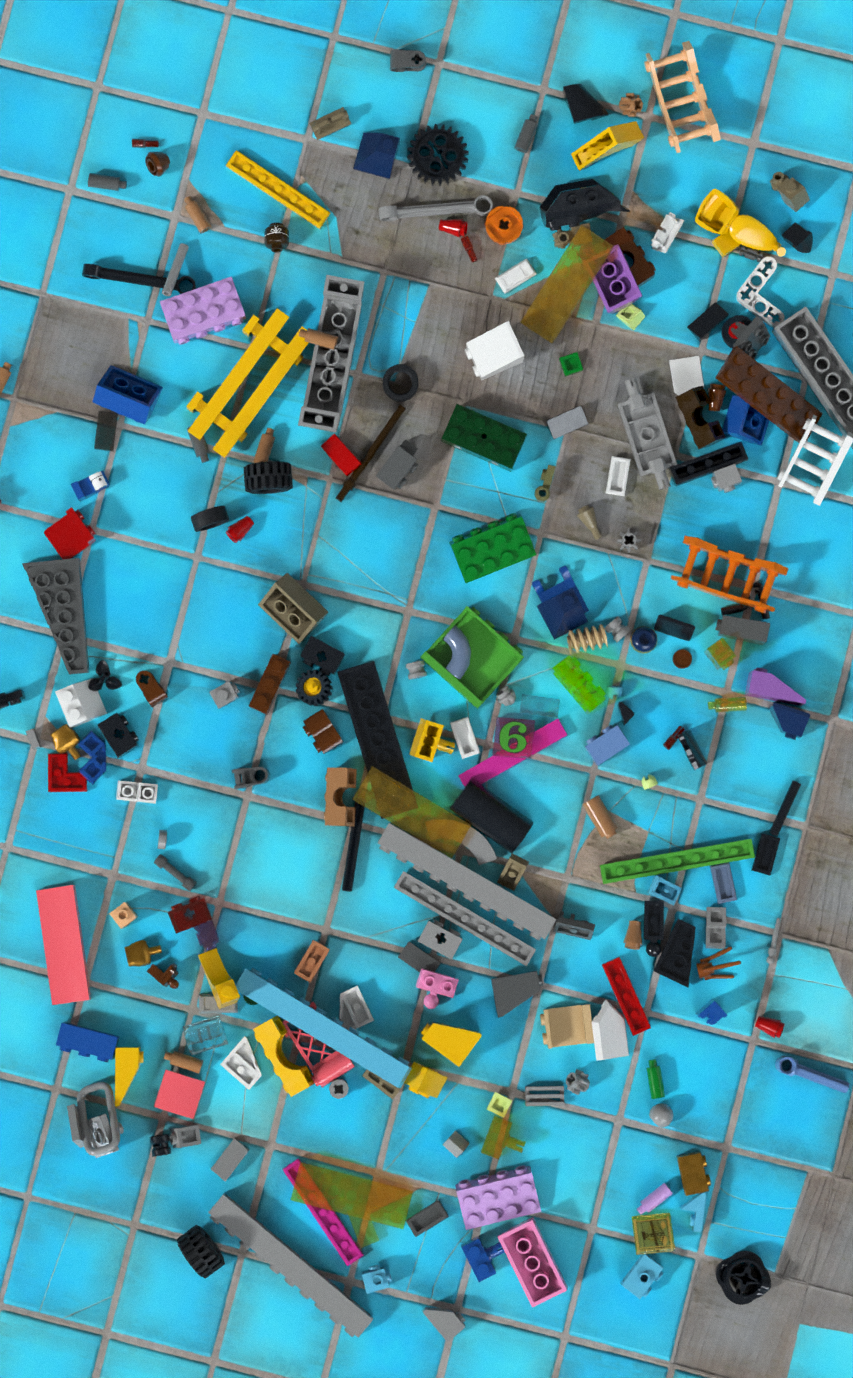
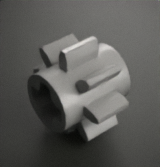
[616,529,641,553]
[566,1069,590,1095]

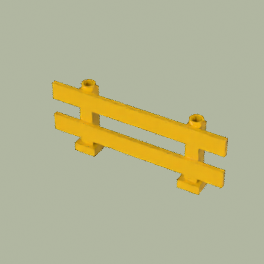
[186,308,309,458]

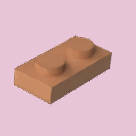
[294,940,330,983]

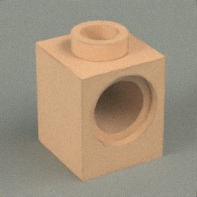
[109,902,138,929]

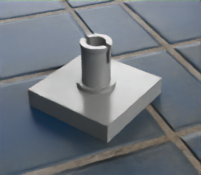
[88,1113,124,1158]

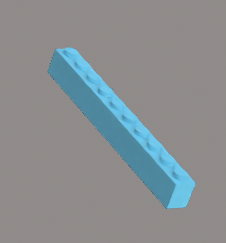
[236,968,412,1088]

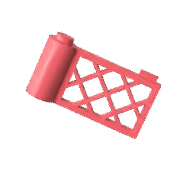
[282,1001,355,1088]

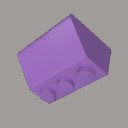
[584,244,642,314]

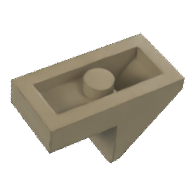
[497,853,529,891]

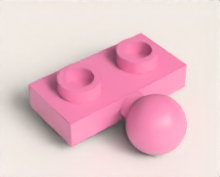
[416,968,459,1009]

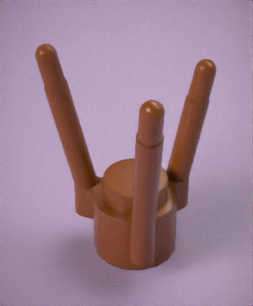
[696,947,741,980]

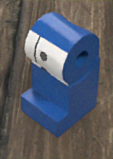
[71,471,110,502]

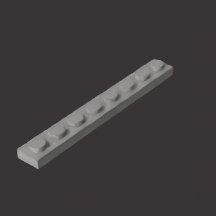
[394,871,536,966]

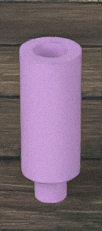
[637,1183,673,1215]

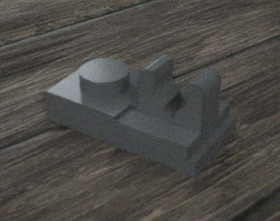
[553,911,595,940]

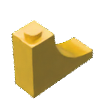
[571,121,644,171]
[198,948,240,1009]

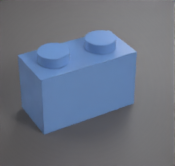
[584,725,630,766]

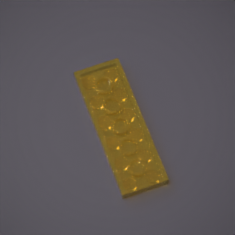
[520,225,614,343]
[353,766,471,858]
[290,1162,413,1229]

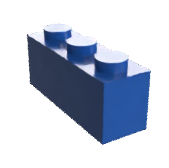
[56,1022,120,1062]

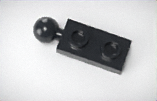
[644,901,664,957]

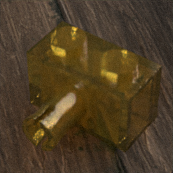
[480,1115,526,1159]

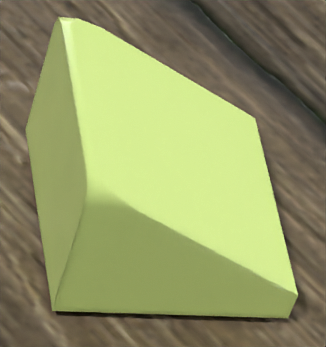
[616,304,645,330]

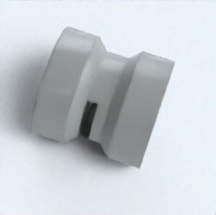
[604,616,631,643]

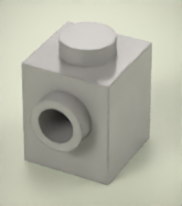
[711,464,742,493]

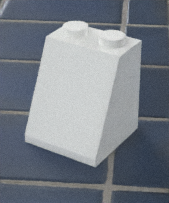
[464,321,524,381]

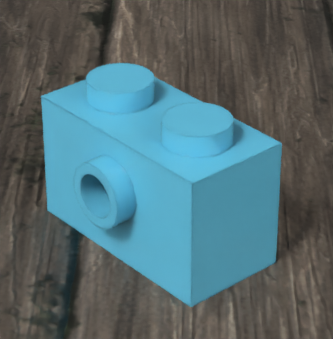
[620,1253,663,1299]

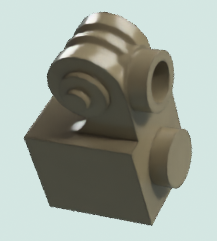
[770,172,810,212]
[552,223,593,249]

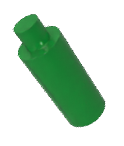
[646,1059,665,1099]

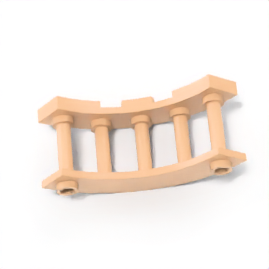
[644,41,721,153]

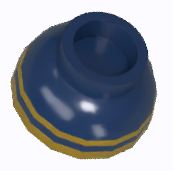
[630,626,658,654]

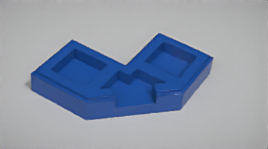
[78,730,106,785]

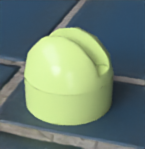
[641,774,658,790]

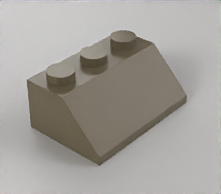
[258,573,328,644]

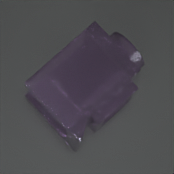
[193,920,220,951]

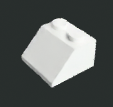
[55,678,107,728]

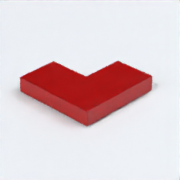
[48,753,87,792]

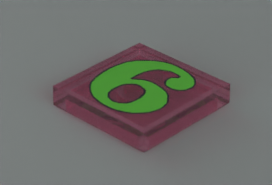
[493,717,535,759]

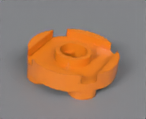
[485,206,523,245]

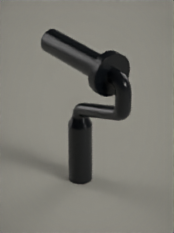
[721,582,770,619]

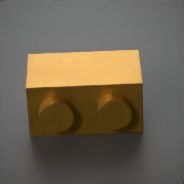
[676,1151,711,1196]

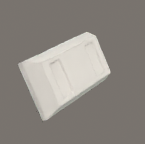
[495,258,537,294]
[606,456,631,496]
[450,717,480,759]

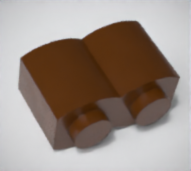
[303,709,343,754]

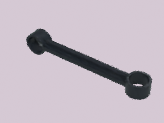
[82,264,196,294]

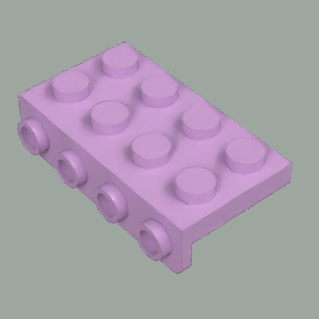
[160,276,246,345]
[455,1165,541,1230]

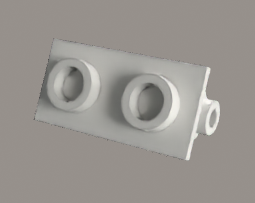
[651,212,684,253]

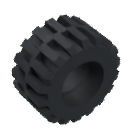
[244,461,293,494]
[177,1225,225,1279]

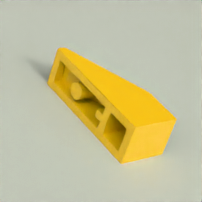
[115,1047,144,1106]

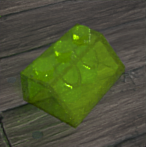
[551,655,606,715]

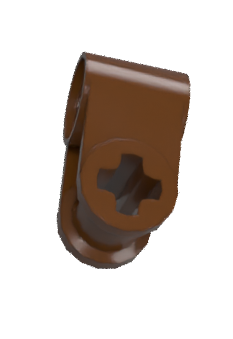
[136,671,168,708]

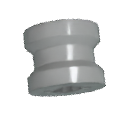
[406,661,427,680]
[329,1079,349,1099]

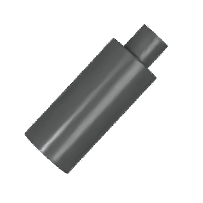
[514,114,538,153]
[88,173,127,191]
[187,426,210,463]

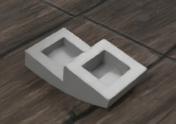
[706,907,726,949]

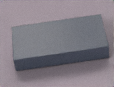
[710,862,737,904]

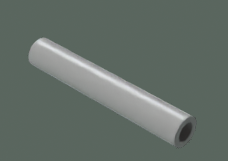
[162,243,189,297]

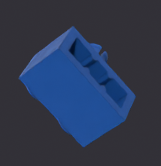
[461,1236,505,1282]

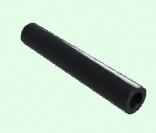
[769,780,801,837]

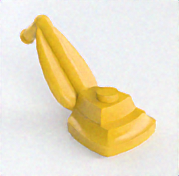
[695,189,786,257]

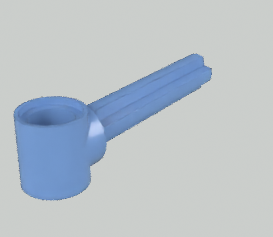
[775,1056,849,1093]

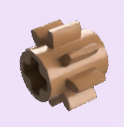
[619,93,643,117]

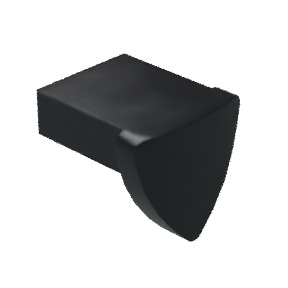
[782,222,813,253]

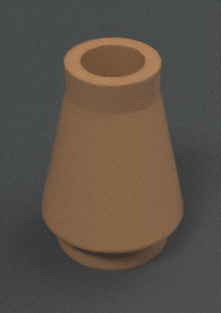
[623,921,642,950]

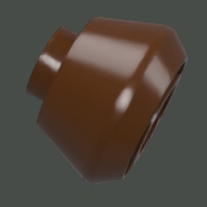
[145,152,170,177]

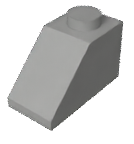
[422,1307,466,1342]

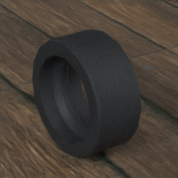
[383,364,418,402]
[191,506,229,532]

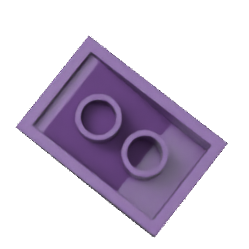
[745,668,806,706]

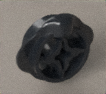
[715,1251,772,1305]

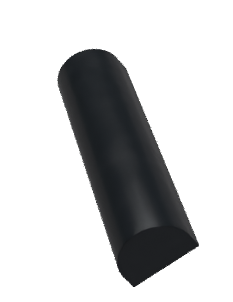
[670,442,748,486]

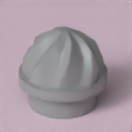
[496,686,516,706]

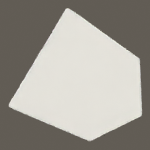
[669,356,704,395]

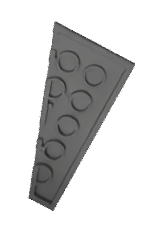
[22,558,89,675]

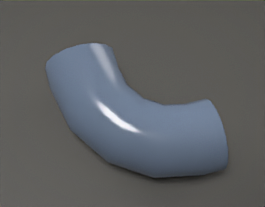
[443,625,471,679]

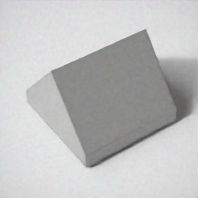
[442,1130,470,1158]

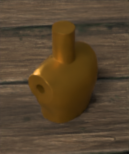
[50,724,81,760]
[124,940,162,967]

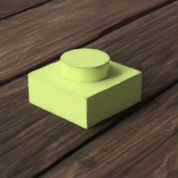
[487,1092,512,1118]

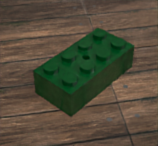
[441,404,527,472]

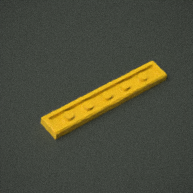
[226,150,330,229]

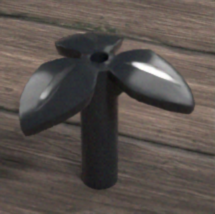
[88,659,122,691]

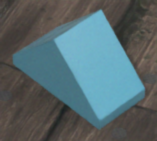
[647,876,682,905]

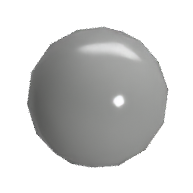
[649,1103,674,1128]

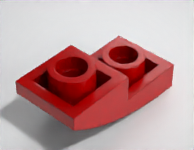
[321,433,361,477]

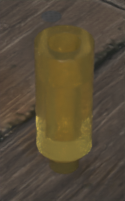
[708,697,747,712]

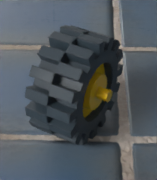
[295,670,333,706]

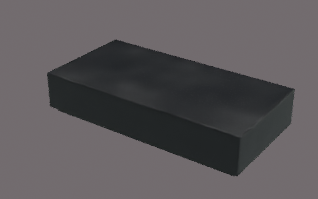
[751,833,780,876]

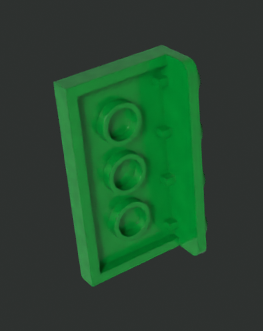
[449,513,536,583]

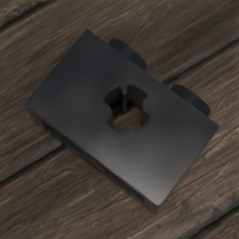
[300,636,345,676]
[98,713,139,758]

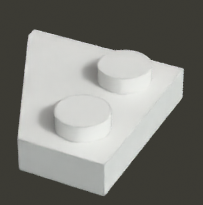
[339,985,374,1029]
[220,1036,262,1090]

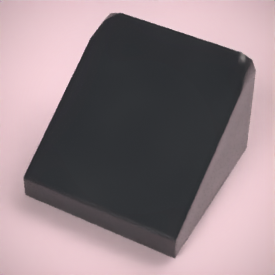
[617,702,634,725]

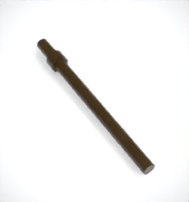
[335,405,406,503]

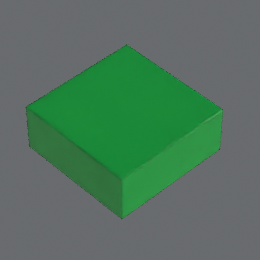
[559,352,583,377]

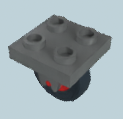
[721,315,770,359]

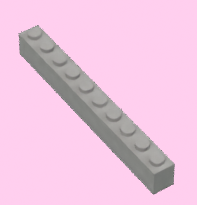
[378,823,556,941]
[208,1193,373,1338]

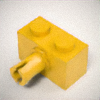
[409,718,455,762]
[404,1062,447,1098]

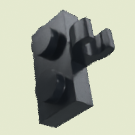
[0,690,25,710]

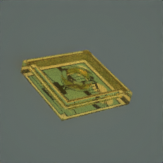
[631,1213,675,1255]

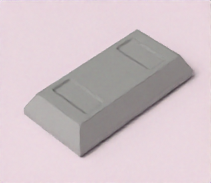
[199,994,238,1014]

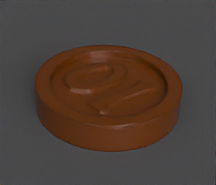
[673,649,692,669]

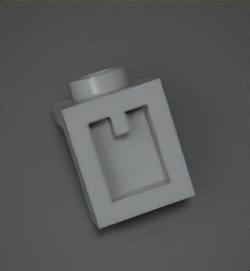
[209,680,240,709]
[169,1125,201,1148]

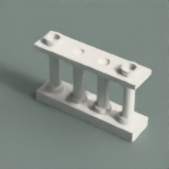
[777,415,853,506]

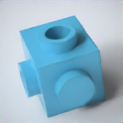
[362,1265,392,1294]

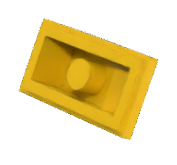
[712,231,742,258]

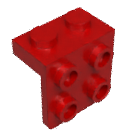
[44,507,96,559]

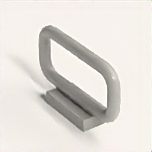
[67,1081,120,1156]

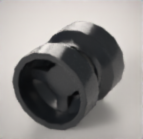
[150,1134,171,1157]

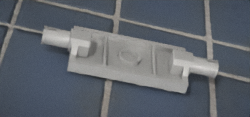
[617,378,677,490]

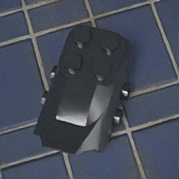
[539,179,630,231]

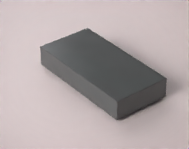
[398,942,441,972]
[406,1200,449,1237]

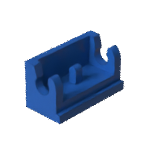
[695,1000,728,1025]

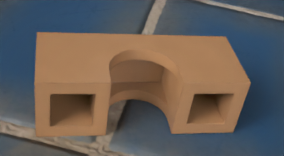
[324,768,357,827]

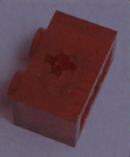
[168,896,213,934]

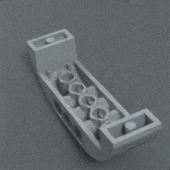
[298,275,365,433]

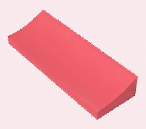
[36,885,91,1005]

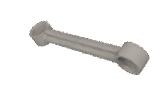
[379,195,493,221]

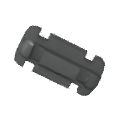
[739,245,763,262]

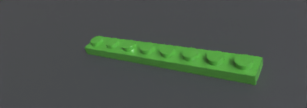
[600,839,755,884]

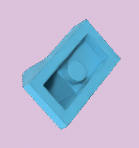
[680,1192,707,1232]

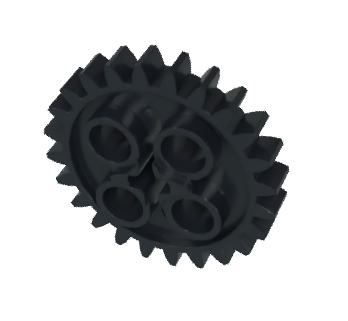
[407,124,469,186]

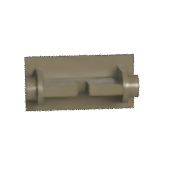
[309,107,351,140]

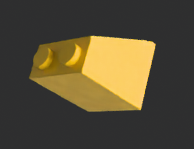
[421,1022,482,1067]

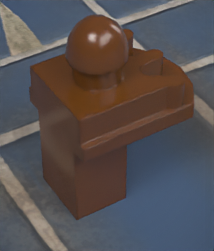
[147,963,179,989]

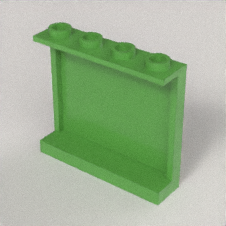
[421,606,524,709]

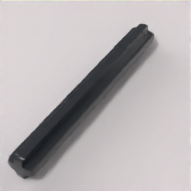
[342,797,366,892]

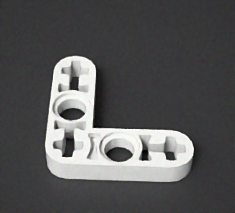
[736,257,784,328]

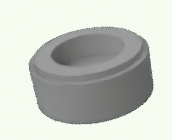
[157,830,167,849]

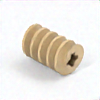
[567,624,608,655]

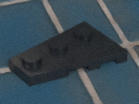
[653,919,696,988]

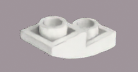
[116,780,158,804]

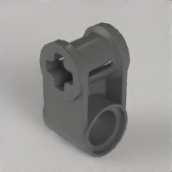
[390,49,426,72]
[232,767,270,789]

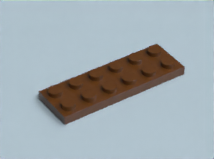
[715,346,823,443]

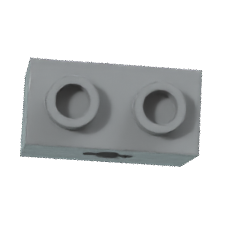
[418,919,462,959]

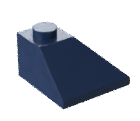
[353,132,400,179]
[537,588,588,640]
[769,702,811,740]

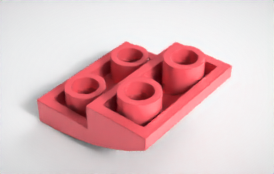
[154,1070,205,1119]

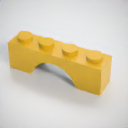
[253,1015,314,1097]

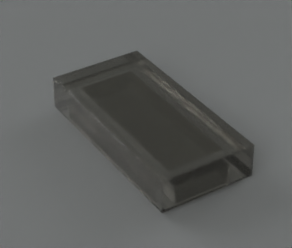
[94,411,118,452]

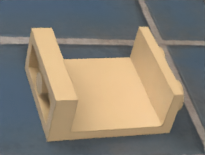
[540,1004,594,1049]

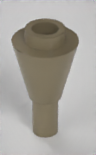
[577,505,602,540]

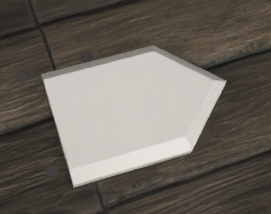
[592,1000,629,1061]

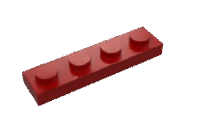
[602,957,651,1036]

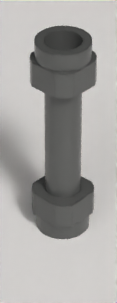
[154,854,197,891]

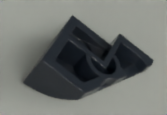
[562,84,608,124]
[678,730,708,770]

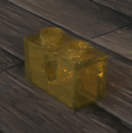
[704,638,736,670]

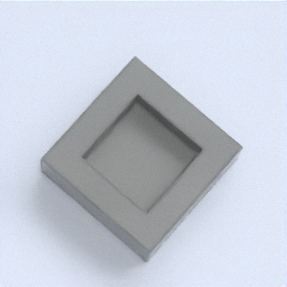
[25,729,42,750]

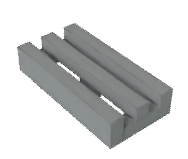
[525,1086,564,1106]

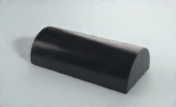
[449,777,534,853]

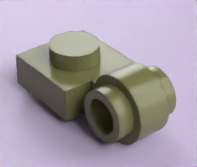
[534,465,556,502]

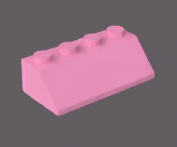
[498,1217,568,1308]

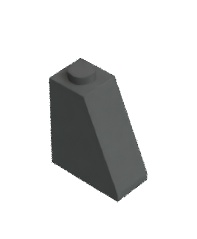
[715,615,770,645]
[491,971,543,1018]

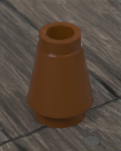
[708,384,727,412]

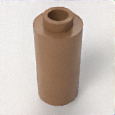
[582,795,618,839]

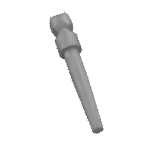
[766,918,780,964]

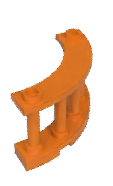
[671,536,789,613]

